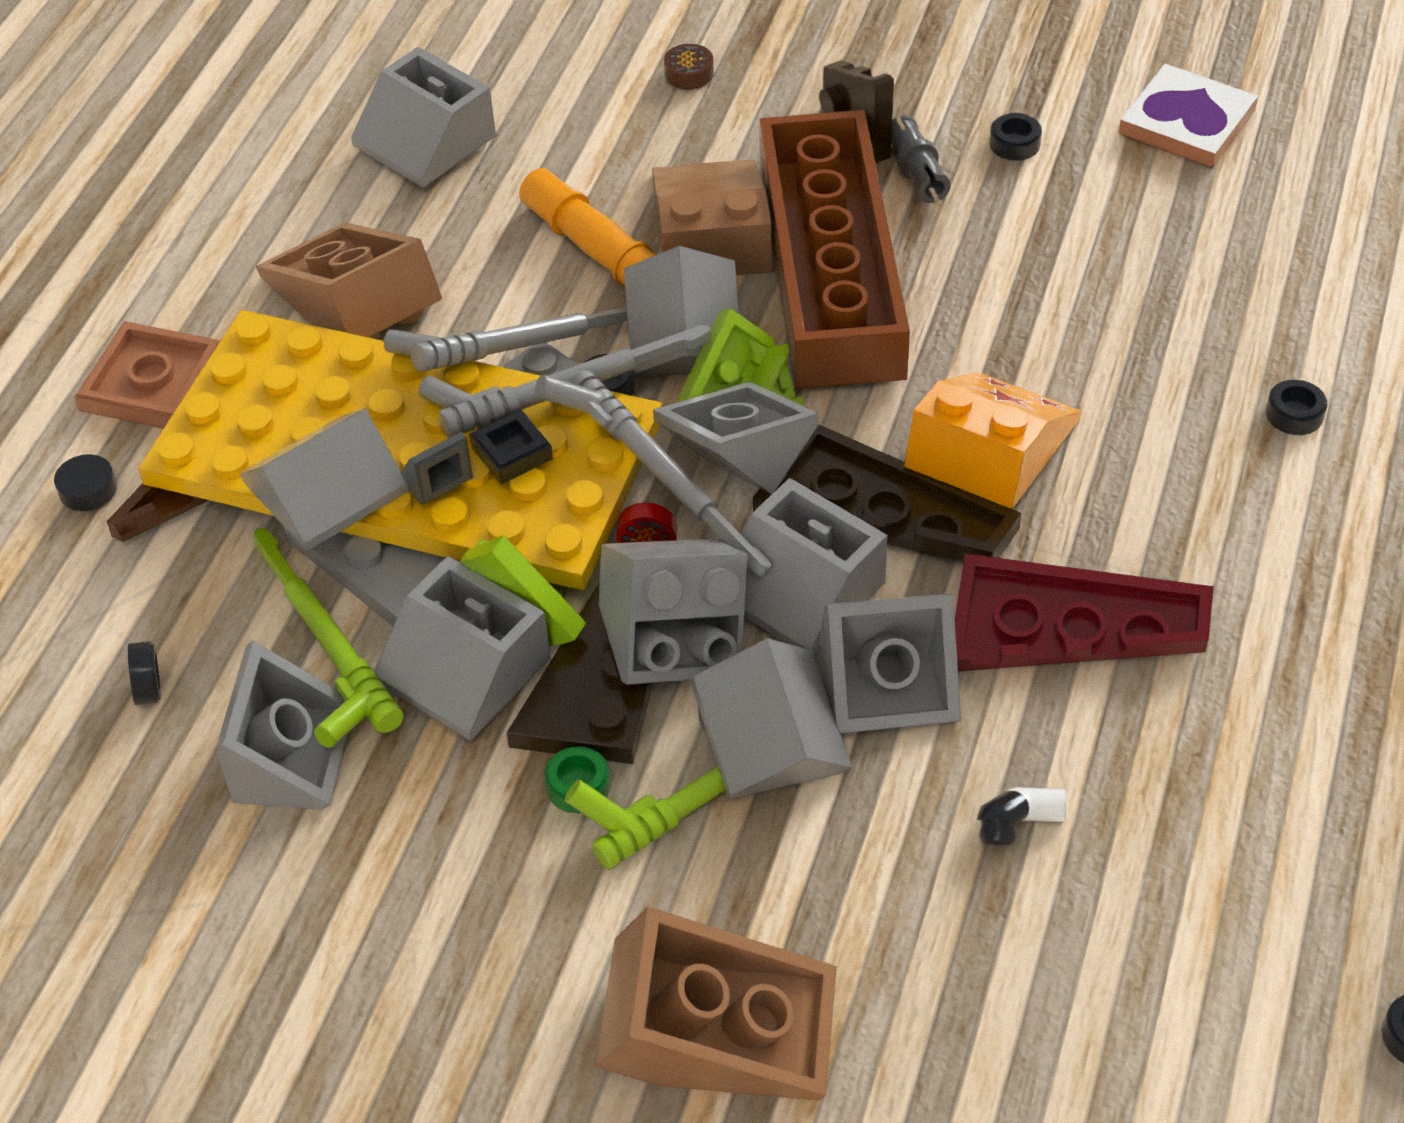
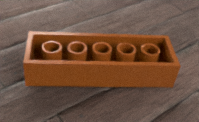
[759,110,910,389]

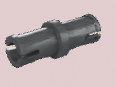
[891,115,951,203]

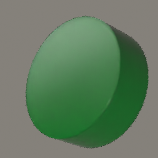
[544,747,610,813]

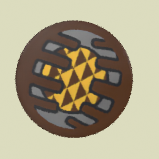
[664,44,714,89]

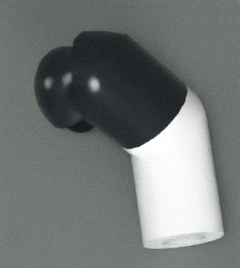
[976,787,1066,845]

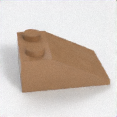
[652,159,772,275]
[256,222,443,340]
[596,906,837,1101]

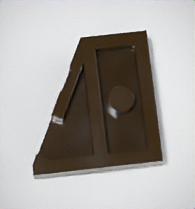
[819,60,894,163]

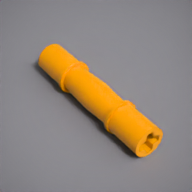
[519,168,656,286]

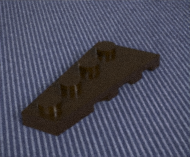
[753,425,1021,562]
[507,581,653,764]

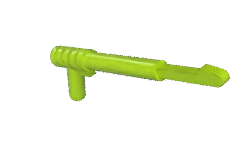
[254,528,404,748]
[564,766,725,870]

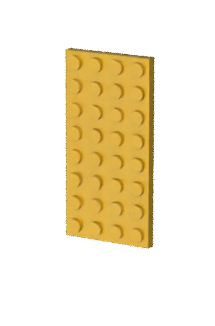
[138,310,663,591]

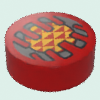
[616,503,677,543]

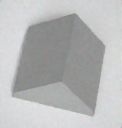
[624,246,739,378]
[653,381,819,494]
[240,408,409,551]
[816,593,961,733]
[691,638,852,800]
[215,640,348,810]

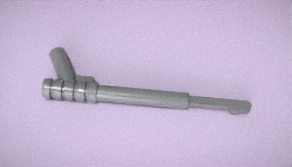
[384,307,628,372]
[419,325,711,438]
[535,370,772,577]

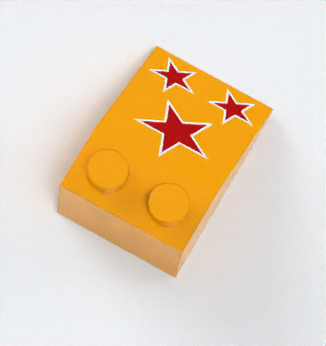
[904,372,1081,509]

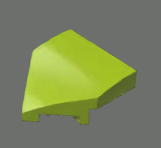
[676,308,805,407]
[460,535,586,646]

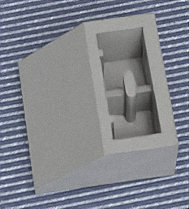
[351,47,496,188]
[741,478,888,654]
[599,539,748,684]
[375,556,551,741]

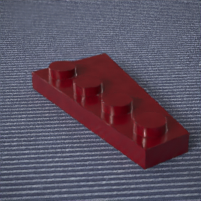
[955,554,1214,672]

